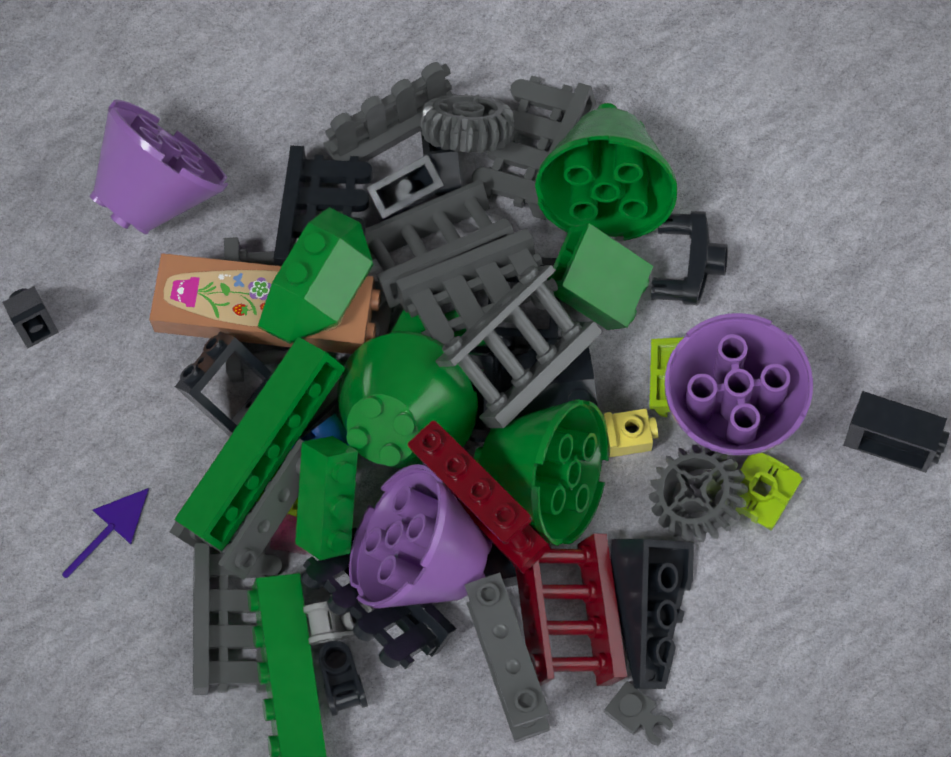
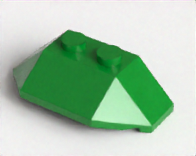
[258,207,373,344]

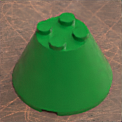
[535,103,677,241]
[337,331,478,469]
[474,399,609,546]

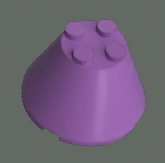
[90,99,228,234]
[665,313,813,456]
[349,464,492,608]

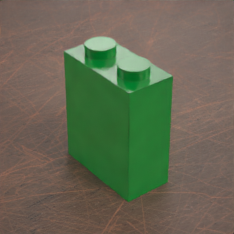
[547,224,653,330]

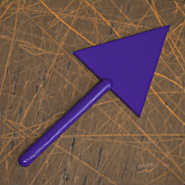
[62,488,149,578]

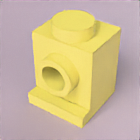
[604,408,658,458]

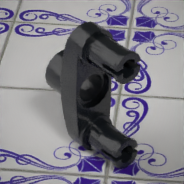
[651,211,728,306]

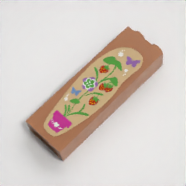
[149,253,381,354]

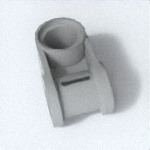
[303,602,373,645]

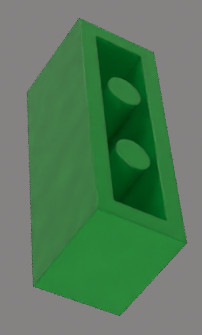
[295,436,358,560]

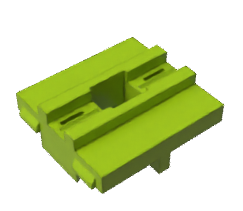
[735,453,803,531]

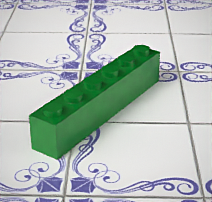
[174,337,346,551]
[247,573,327,757]

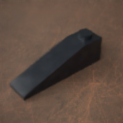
[469,337,598,421]
[611,539,694,689]

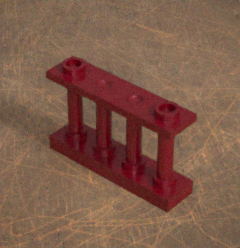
[512,533,627,686]

